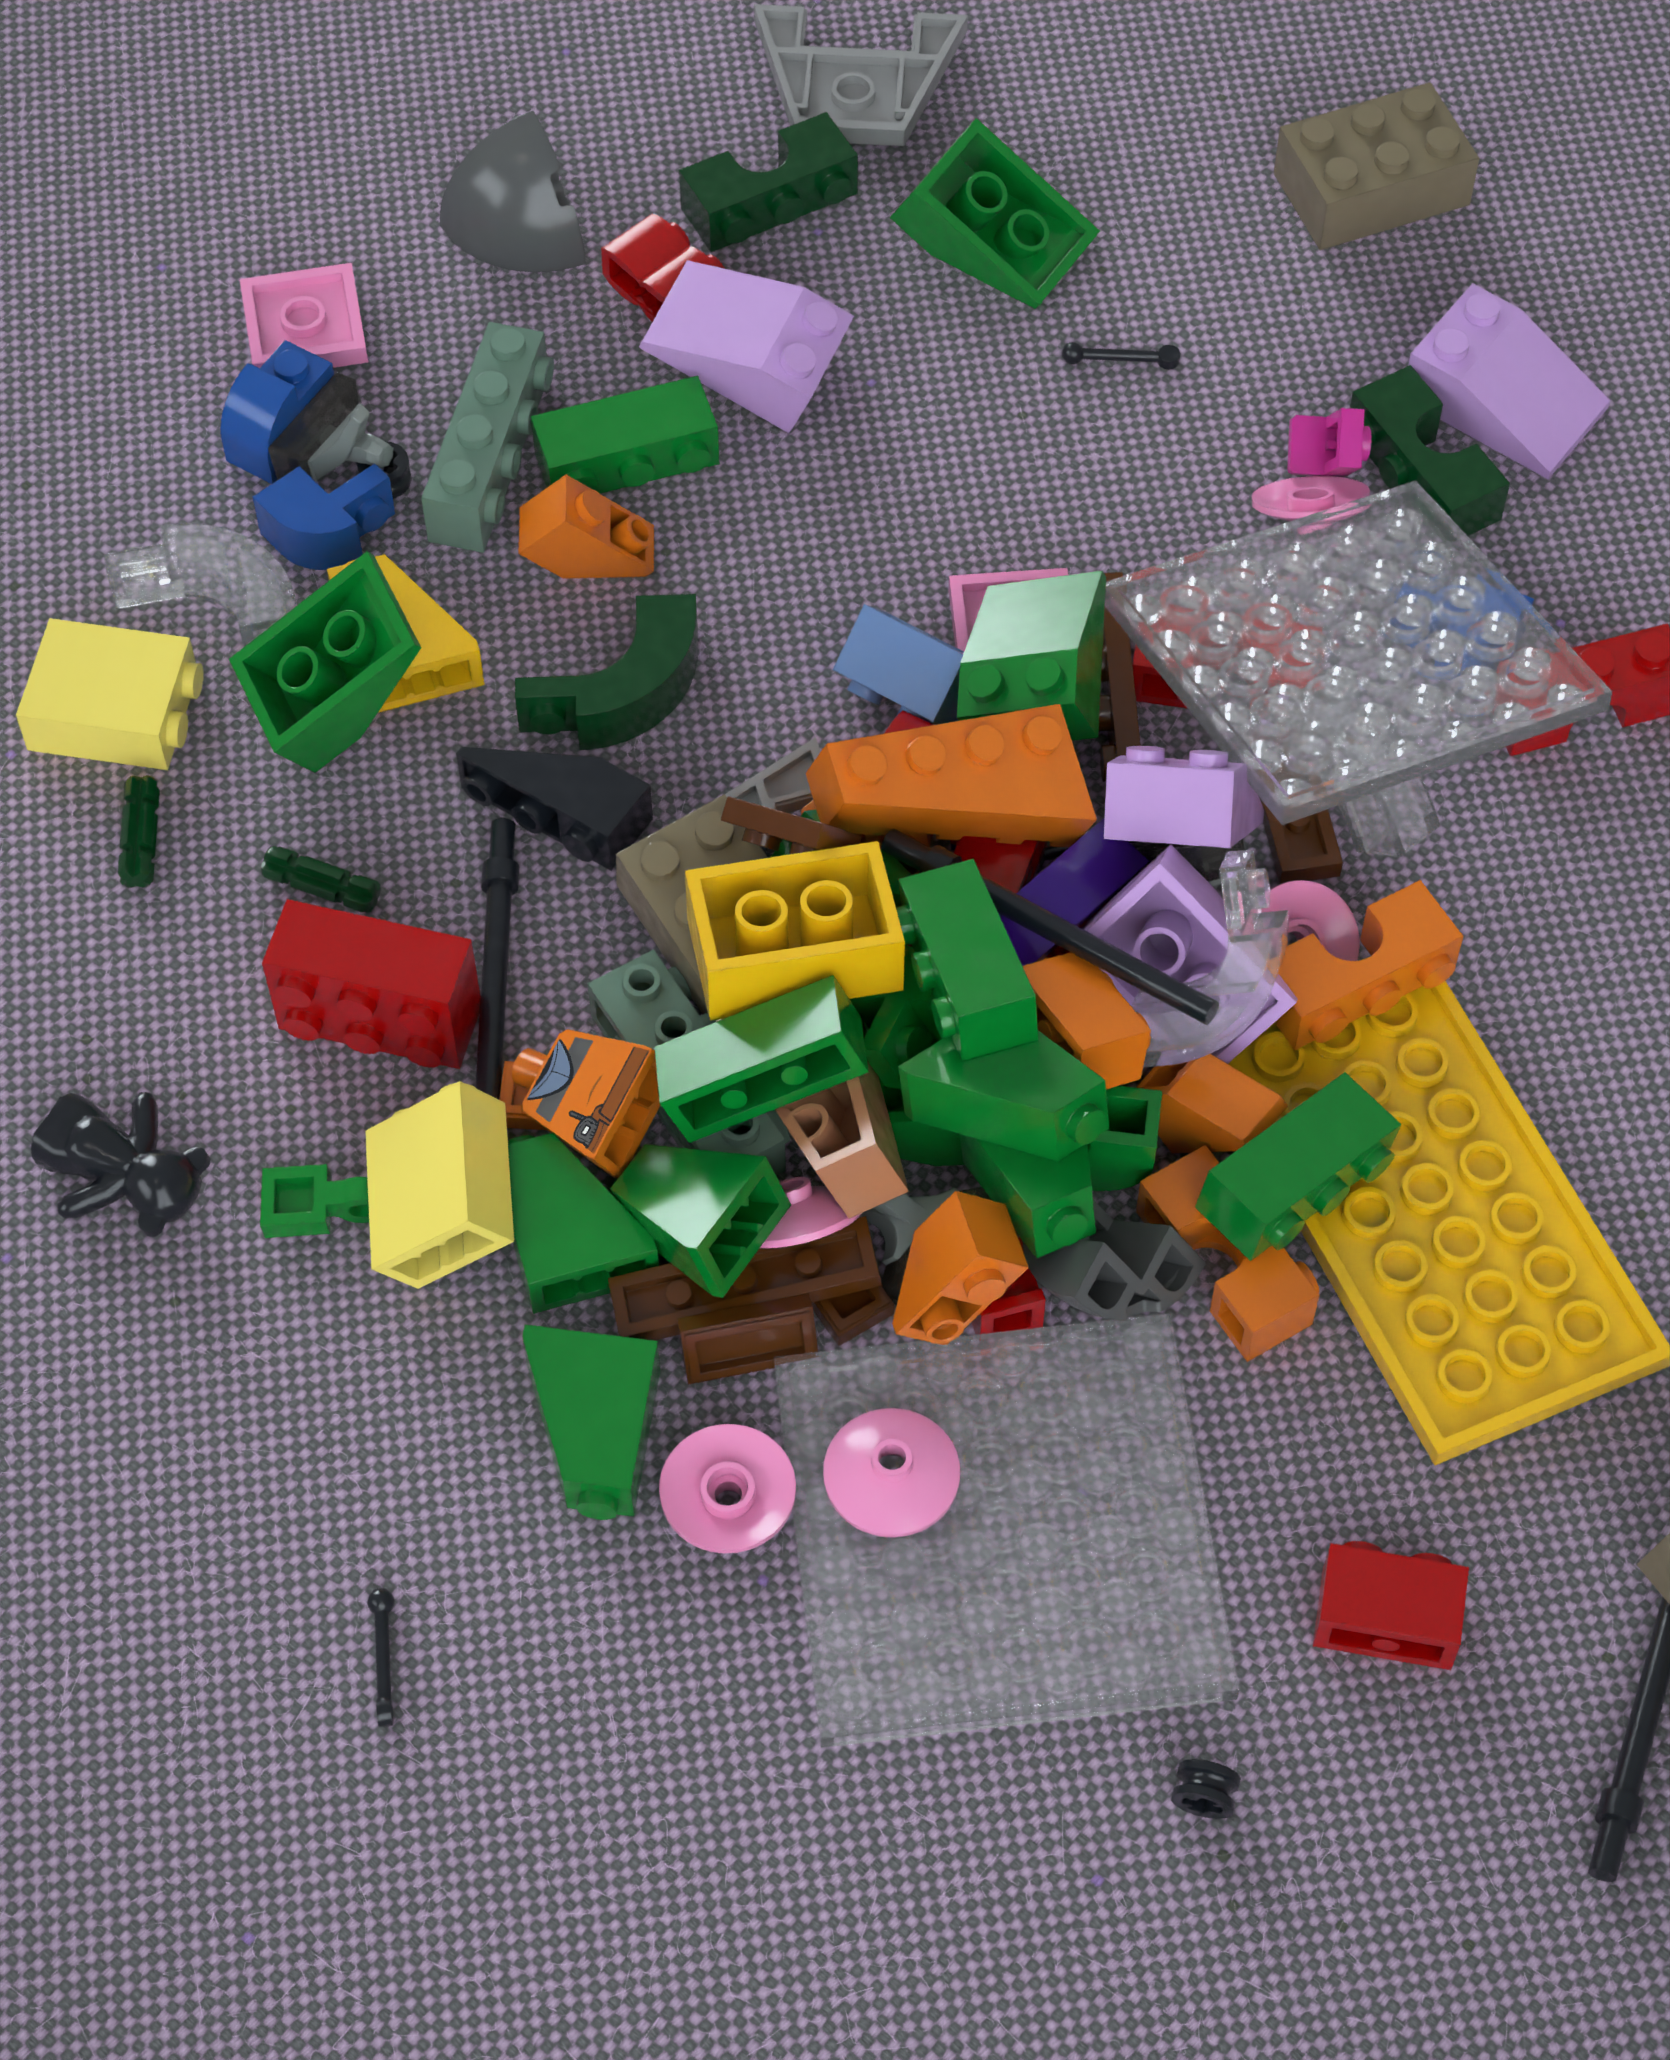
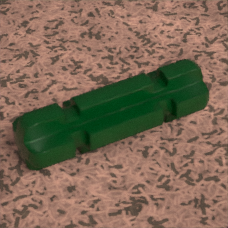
[118,775,160,888]
[261,846,381,913]

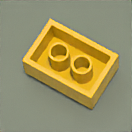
[685,841,905,1021]

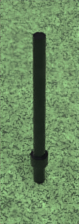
[475,818,520,1099]
[881,829,1219,1025]
[1588,1596,1670,1882]

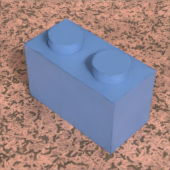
[833,604,964,724]

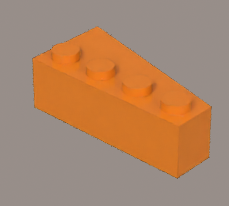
[806,704,1097,848]

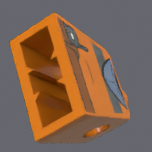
[512,1029,660,1179]

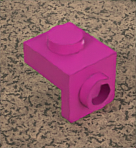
[1287,408,1372,477]

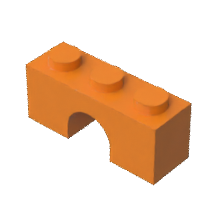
[1266,880,1464,1050]
[1136,1145,1319,1362]

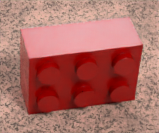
[262,899,481,1069]

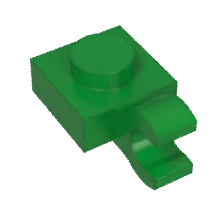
[260,1164,369,1238]

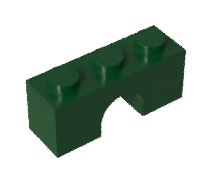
[679,112,858,252]
[1350,365,1510,548]

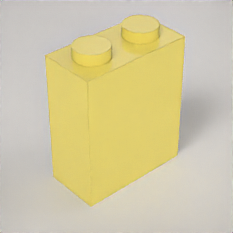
[16,618,203,770]
[365,1081,514,1289]

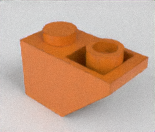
[518,474,654,579]
[1136,1050,1288,1153]
[892,1191,1029,1346]

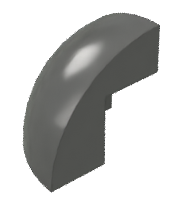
[440,111,586,272]
[1023,1199,1206,1321]

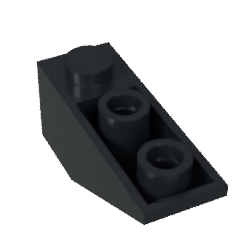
[456,747,653,871]

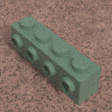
[421,322,554,553]
[587,949,790,1176]

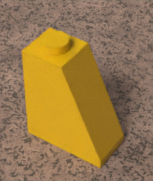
[327,554,485,713]

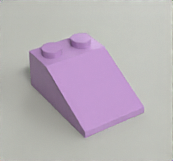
[639,260,854,433]
[1408,283,1610,479]
[1104,746,1264,848]
[1081,844,1298,1064]

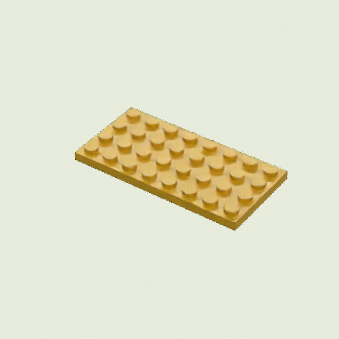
[1228,957,1670,1466]

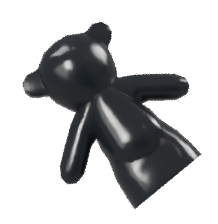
[31,1092,211,1237]

